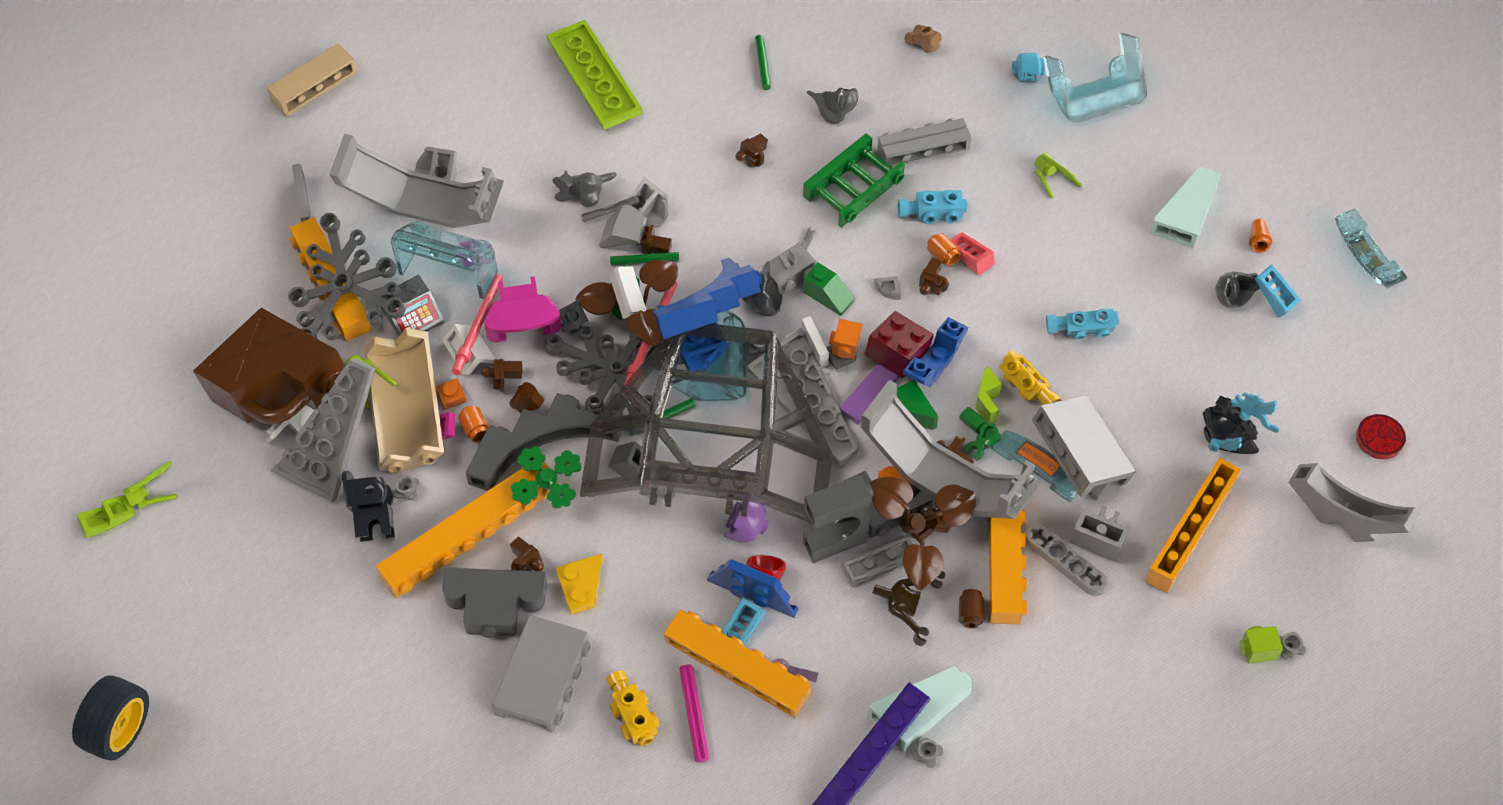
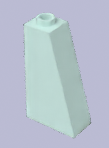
[1150,167,1221,248]
[868,666,973,752]

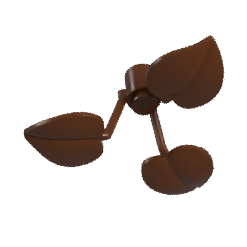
[575,260,678,347]
[869,477,976,590]

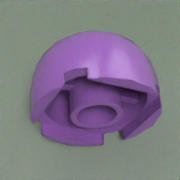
[724,491,769,543]

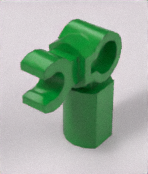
[959,407,1001,461]

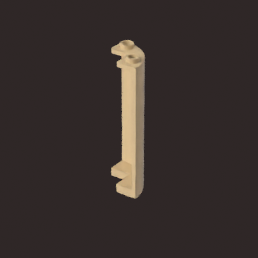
[364,328,444,474]

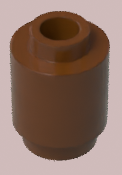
[958,589,984,629]

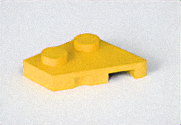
[555,553,603,615]

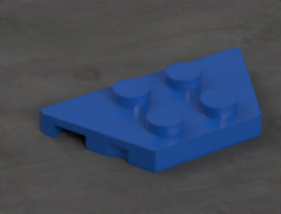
[657,305,728,380]
[707,559,798,618]

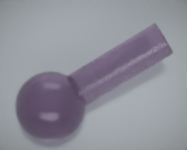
[772,658,819,682]

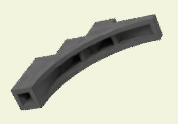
[466,393,621,491]

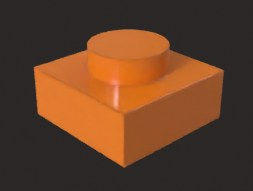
[435,378,467,410]

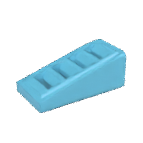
[1255,265,1301,318]
[722,598,766,646]

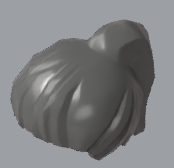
[807,87,859,124]
[742,261,783,317]
[1215,271,1269,308]

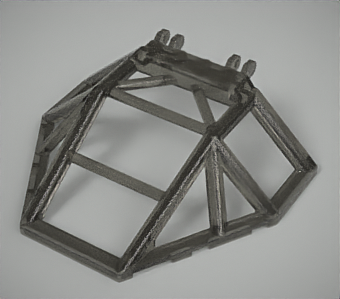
[580,324,833,524]

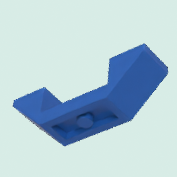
[903,317,969,387]

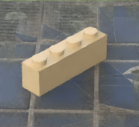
[267,43,357,117]

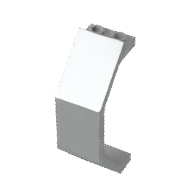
[329,134,504,228]
[861,380,1040,519]

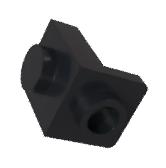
[558,301,589,334]

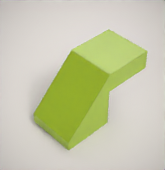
[976,366,1002,424]

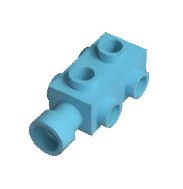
[898,190,967,224]
[1046,309,1119,339]

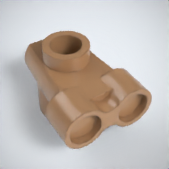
[904,24,942,53]

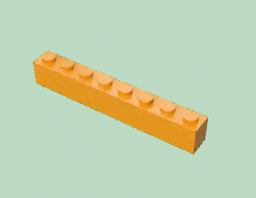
[375,462,558,598]

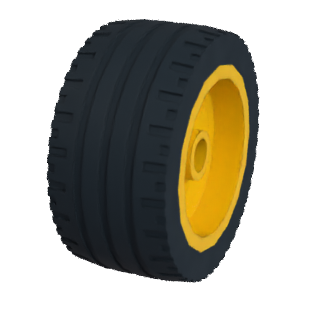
[72,675,149,761]

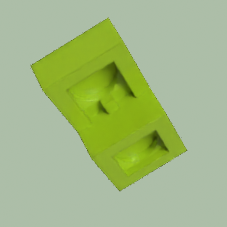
[77,495,135,538]

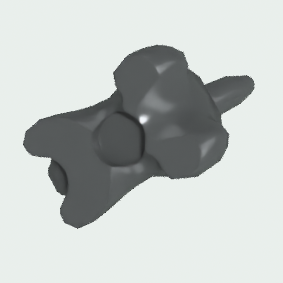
[552,170,617,207]

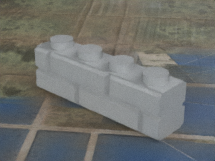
[877,118,971,167]

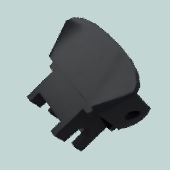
[342,471,395,542]

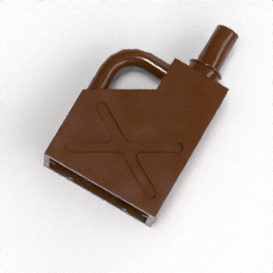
[193,307,345,424]

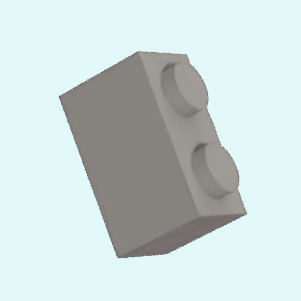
[762,242,816,295]
[1070,505,1130,562]

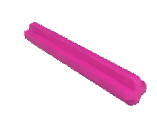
[679,664,709,763]

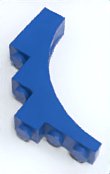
[653,258,762,339]

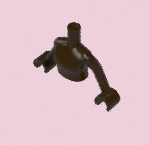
[872,570,946,646]

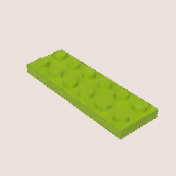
[546,20,643,130]

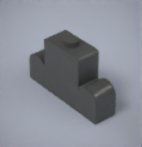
[442,567,547,638]

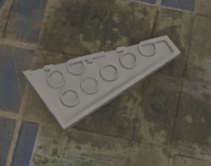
[747,328,858,466]
[271,358,376,502]

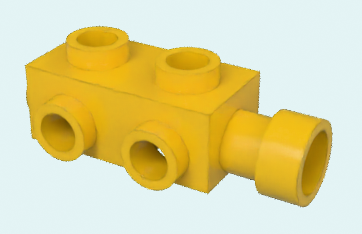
[999,351,1062,405]
[606,670,660,746]

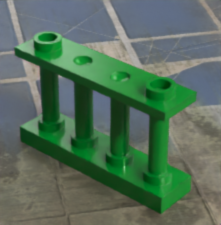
[803,133,905,228]

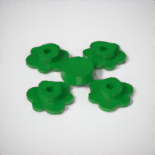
[511,447,582,509]

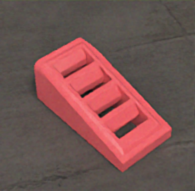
[951,232,995,275]

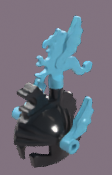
[1202,392,1280,454]

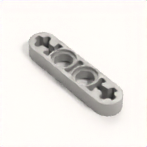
[1026,524,1107,596]

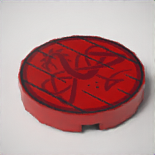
[1356,414,1406,460]

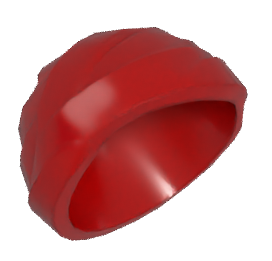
[746,555,786,581]

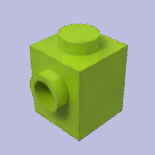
[1240,626,1283,664]

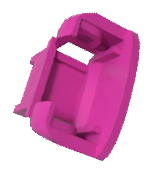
[484,276,562,343]

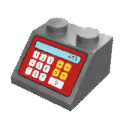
[381,275,445,336]

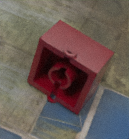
[864,311,934,378]

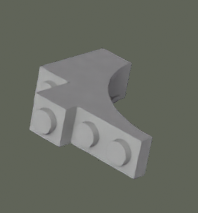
[1288,463,1420,542]

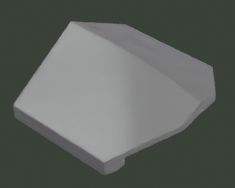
[415,146,457,181]
[629,177,669,230]
[599,205,647,248]

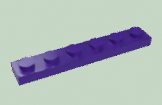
[812,682,931,805]

